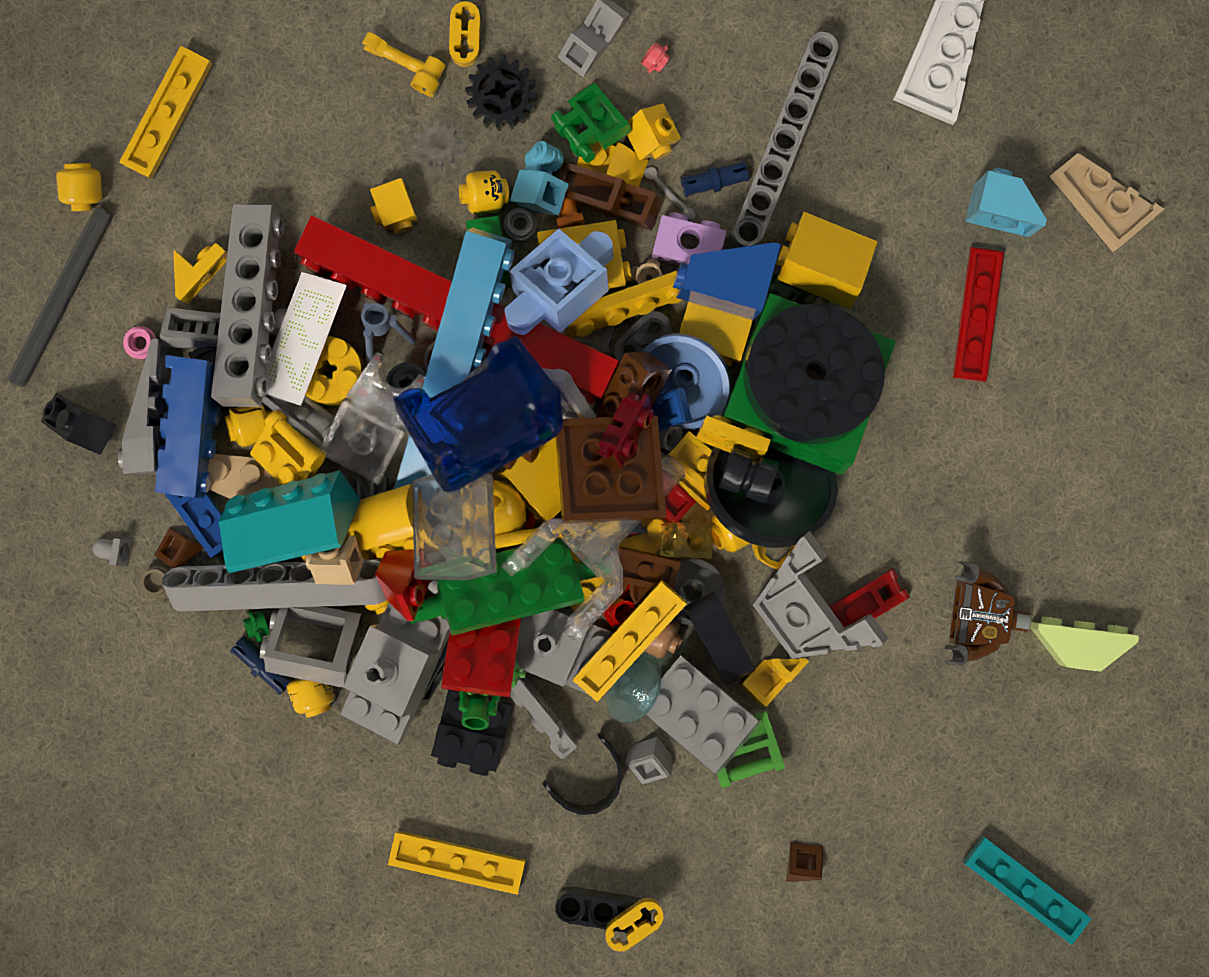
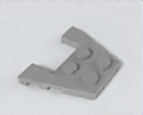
[753,531,888,659]

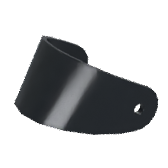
[542,732,622,815]

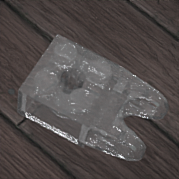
[320,352,425,484]

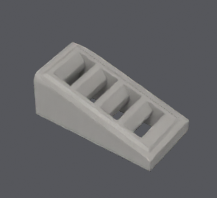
[160,307,221,348]

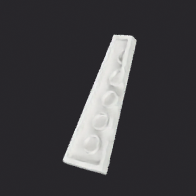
[893,0,985,125]

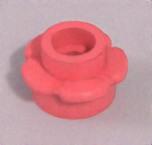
[641,42,670,73]

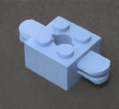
[504,229,614,335]

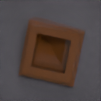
[154,526,203,568]
[786,842,823,882]

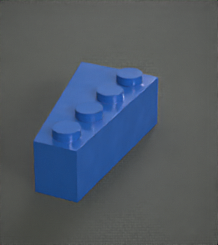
[155,355,221,498]

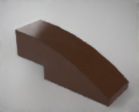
[558,162,663,231]

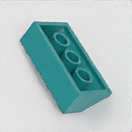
[219,470,361,573]

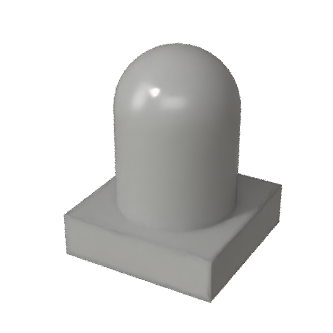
[92,538,132,566]

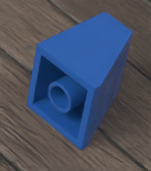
[673,242,781,320]

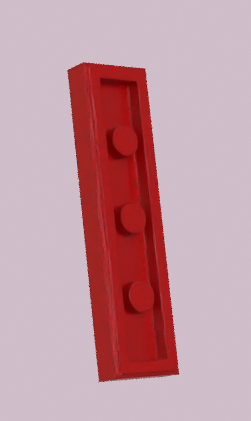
[952,247,1004,382]

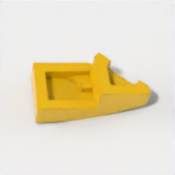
[739,658,809,708]

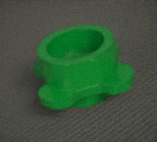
[243,610,270,642]

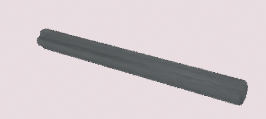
[7,207,113,387]

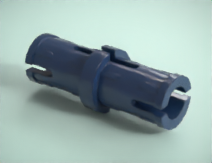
[680,160,749,197]
[230,636,294,695]

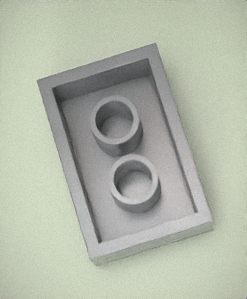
[638,655,762,774]

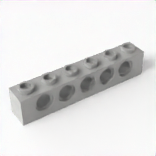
[211,204,285,407]

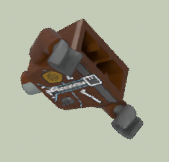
[945,561,1031,666]

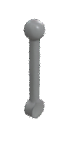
[644,167,696,221]

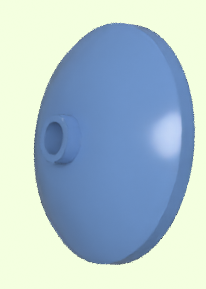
[642,333,731,429]

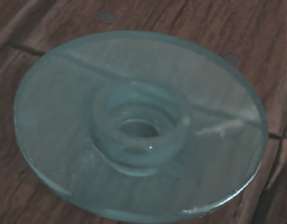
[607,659,661,723]

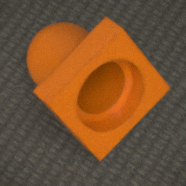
[556,197,585,229]

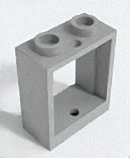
[260,606,361,688]

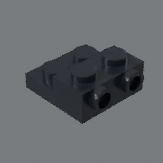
[431,690,513,776]

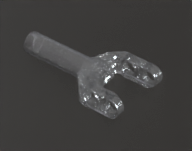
[501,453,686,641]

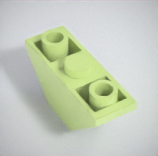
[1030,616,1139,672]

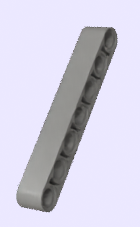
[732,32,838,248]
[161,559,386,612]

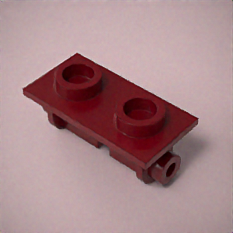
[598,393,654,468]

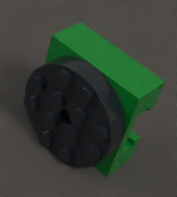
[722,293,896,475]

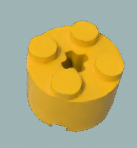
[305,336,366,406]

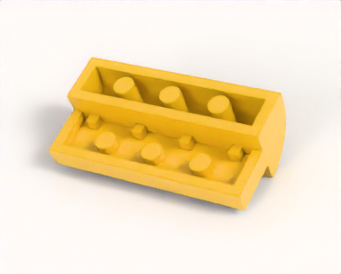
[301,484,442,562]

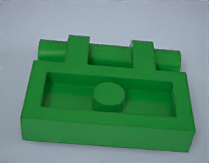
[551,82,632,163]

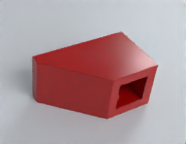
[375,549,434,621]

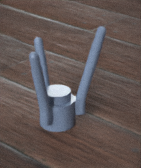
[361,302,416,373]

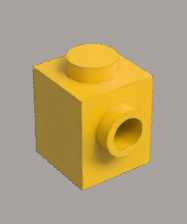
[627,103,681,160]
[370,178,418,234]

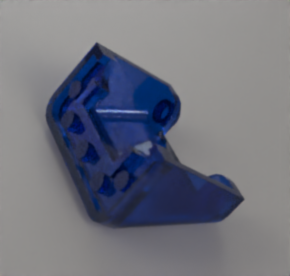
[393,336,563,492]

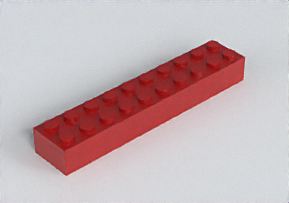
[294,215,619,405]

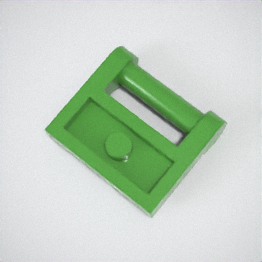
[717,711,785,789]

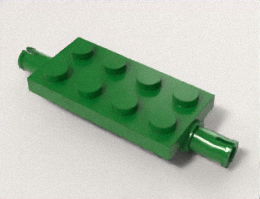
[410,537,609,636]

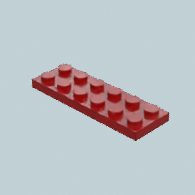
[441,509,536,697]

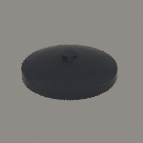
[704,447,838,548]

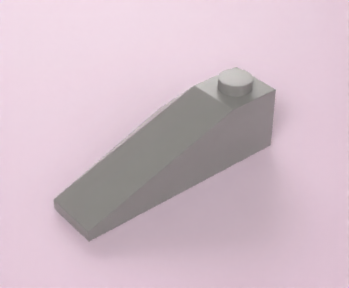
[118,339,169,475]

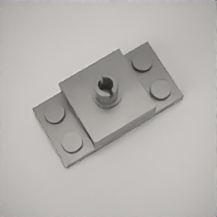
[340,603,450,744]
[516,609,613,694]

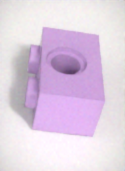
[652,212,727,265]

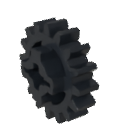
[465,56,537,131]

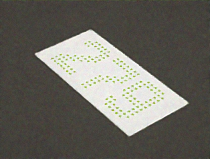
[265,272,347,406]

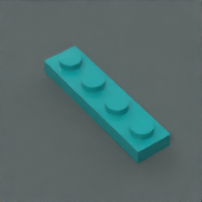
[962,835,1092,945]

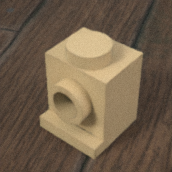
[306,536,364,585]

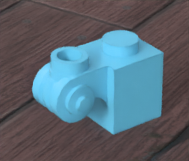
[510,141,568,215]

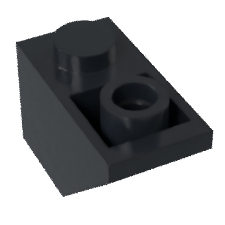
[41,393,116,455]

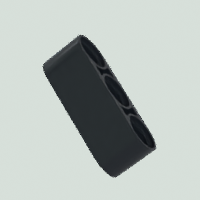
[684,591,755,686]
[555,886,651,933]

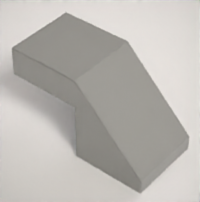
[558,0,629,77]

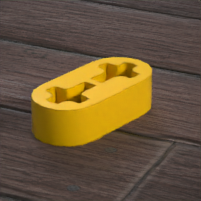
[449,1,481,67]
[605,898,663,951]

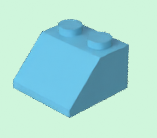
[965,168,1047,237]

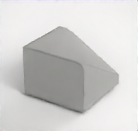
[626,737,674,784]

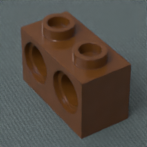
[597,351,672,417]

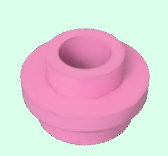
[123,326,157,359]

